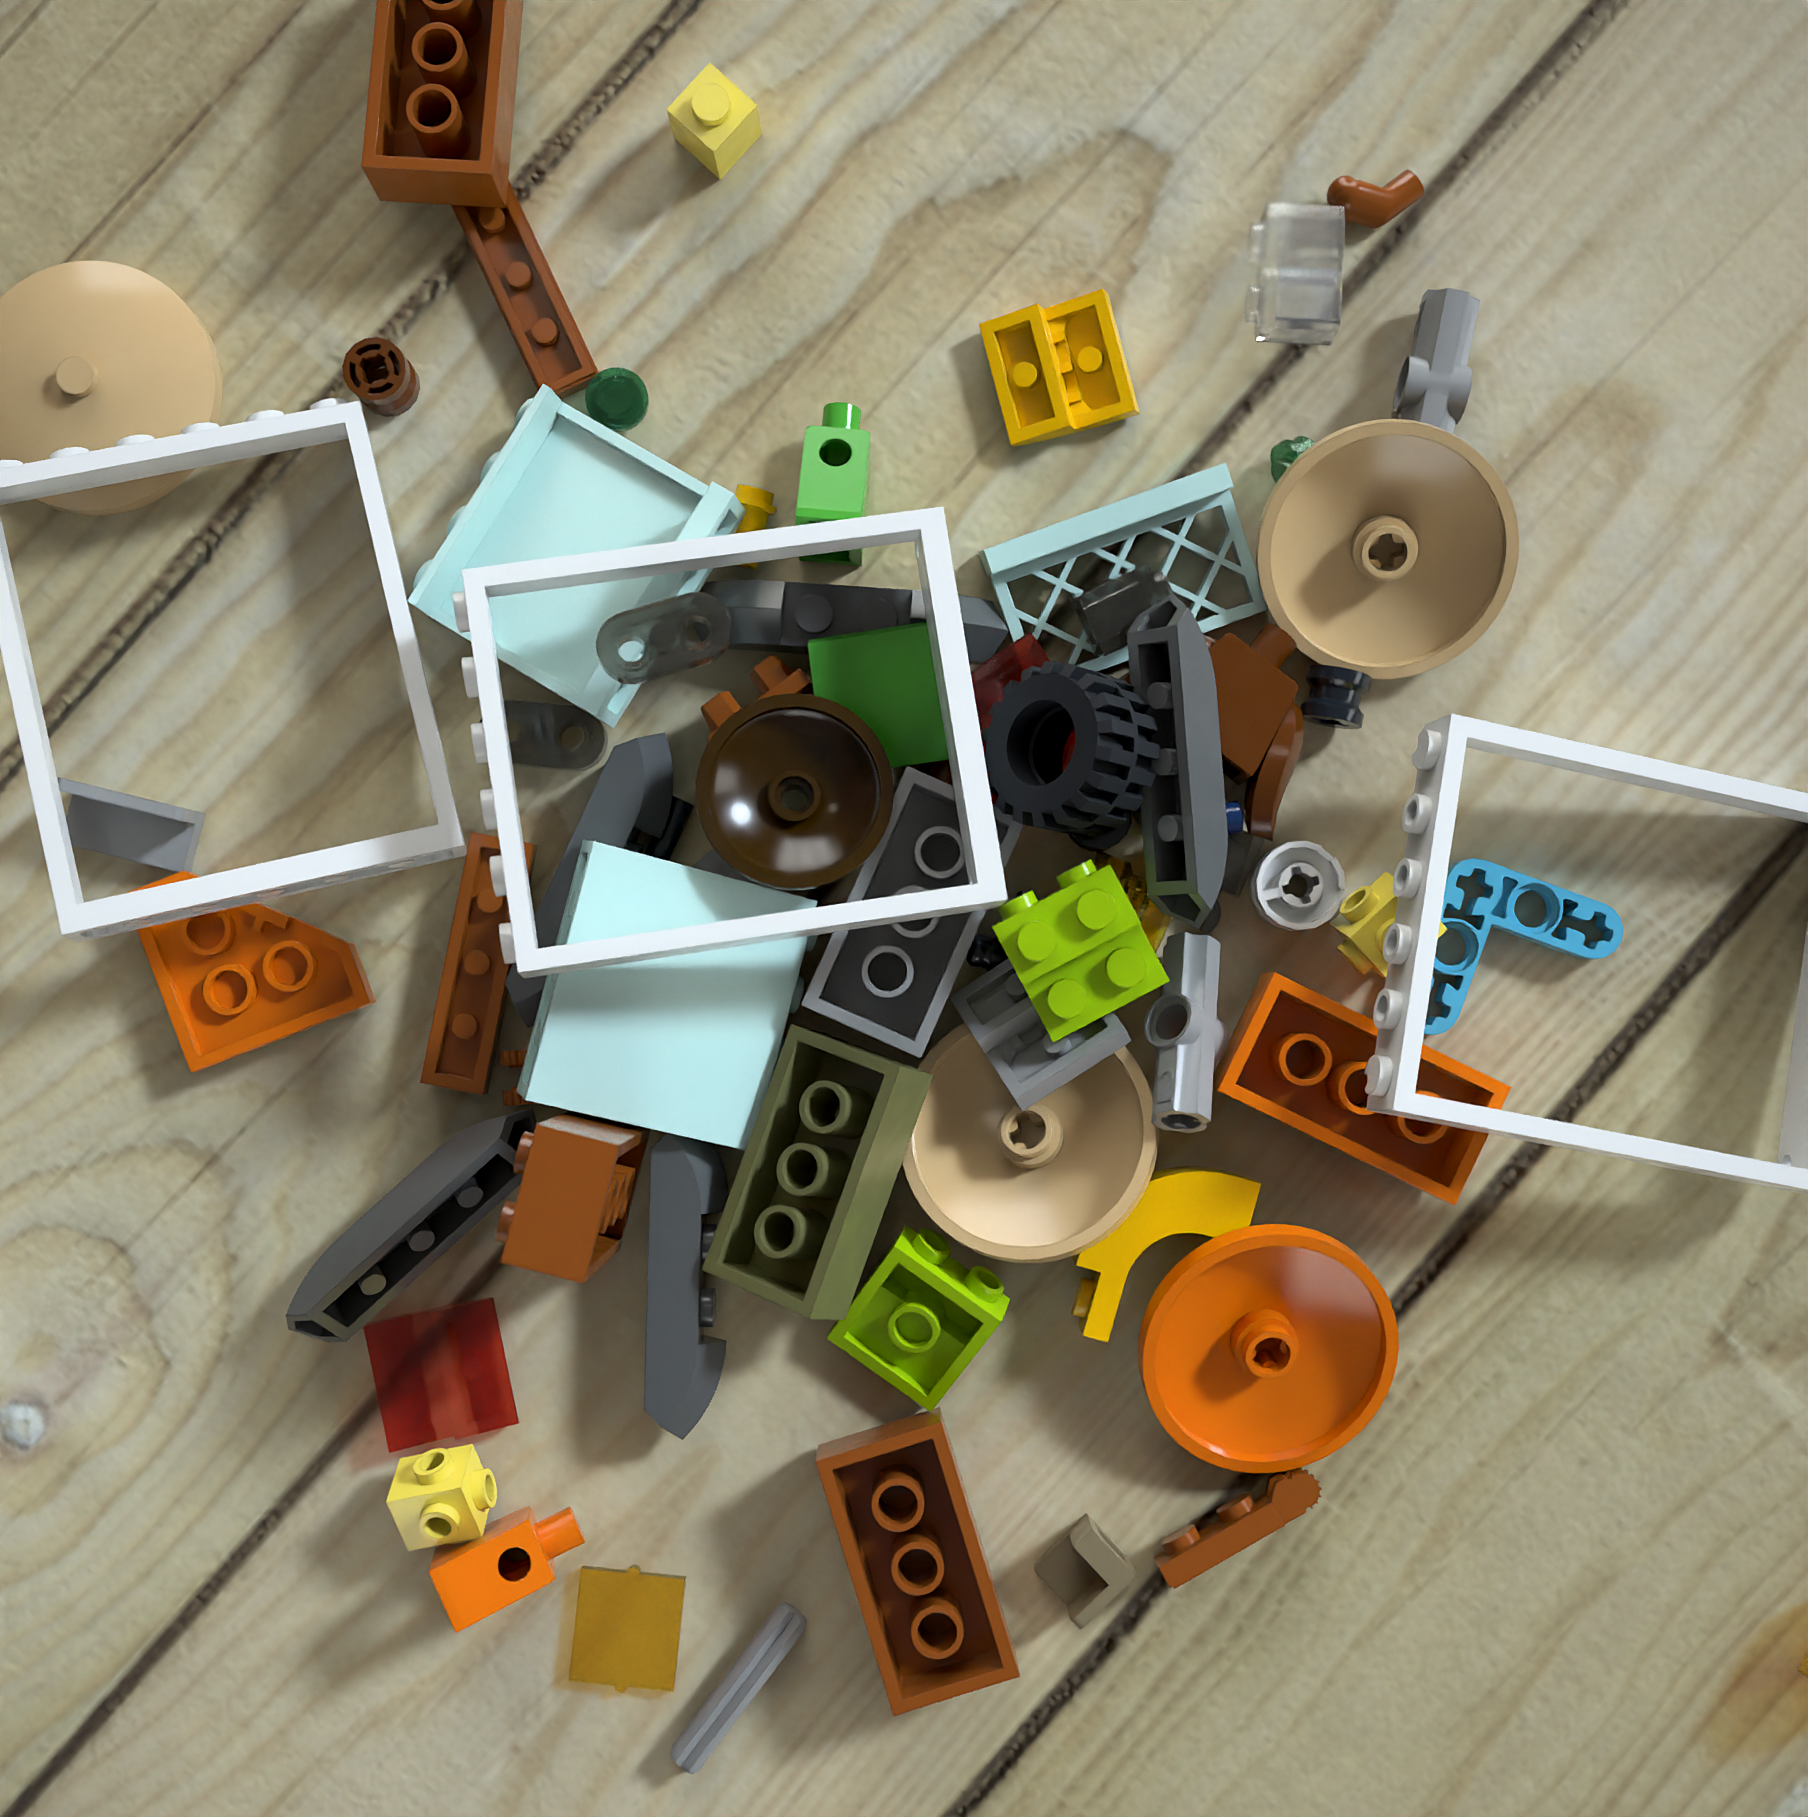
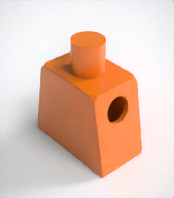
[428,1506,586,1633]

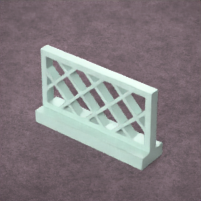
[978,462,1269,672]

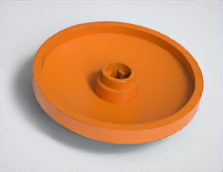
[1138,1224,1399,1473]

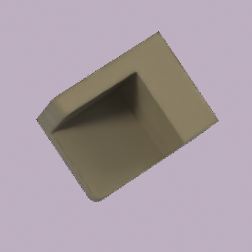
[1034,1513,1137,1630]

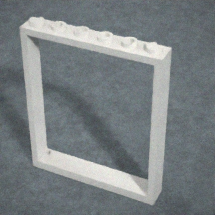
[0,398,467,943]
[453,507,1008,978]
[1364,713,1808,1193]

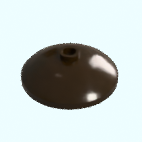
[696,693,894,890]

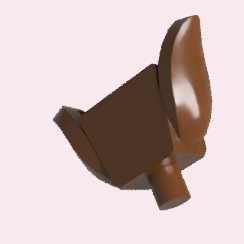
[1119,623,1304,842]

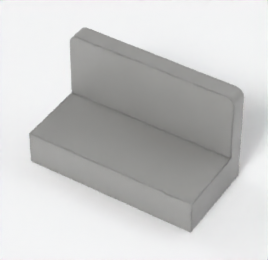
[58,777,206,872]

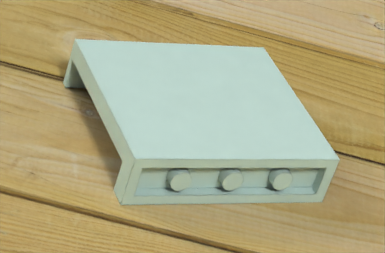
[407,384,747,729]
[516,840,818,1150]

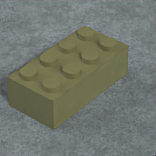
[702,1024,933,1320]

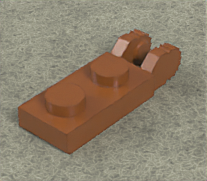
[1154,1467,1322,1589]

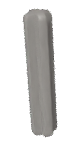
[670,1602,807,1774]

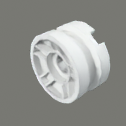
[1248,841,1346,931]

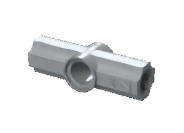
[1393,288,1480,434]
[1144,932,1229,1133]

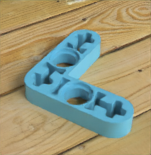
[1424,858,1623,1035]

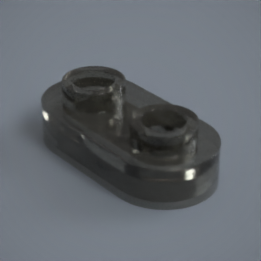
[596,592,731,685]
[480,700,608,772]

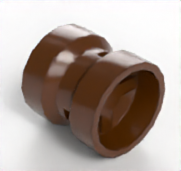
[342,337,420,417]

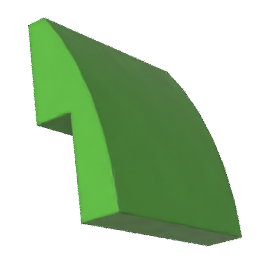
[808,621,949,768]

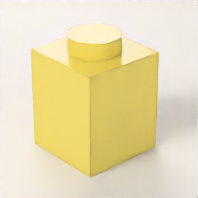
[666,62,762,180]

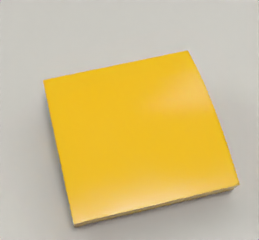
[979,288,1140,447]

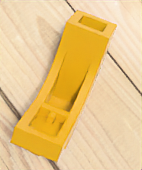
[1071,1166,1261,1343]

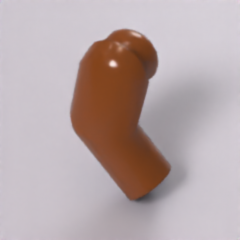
[1327,170,1424,229]

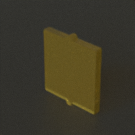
[569,1564,687,1693]

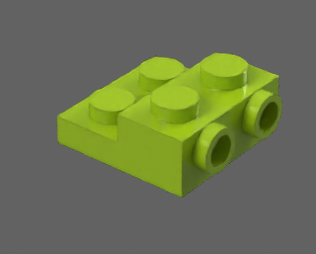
[991,859,1170,1042]
[826,1225,1010,1412]

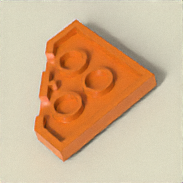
[124,871,377,1073]

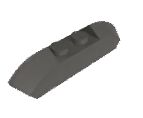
[686,580,1009,665]
[1127,593,1228,928]
[505,733,673,1028]
[286,1109,537,1342]
[644,1133,729,1440]

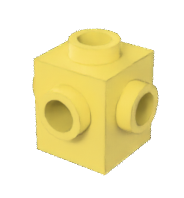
[1329,871,1448,979]
[386,1444,497,1551]

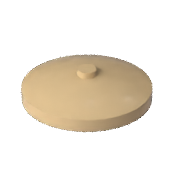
[0,261,223,516]
[1256,419,1520,680]
[902,1022,1159,1264]

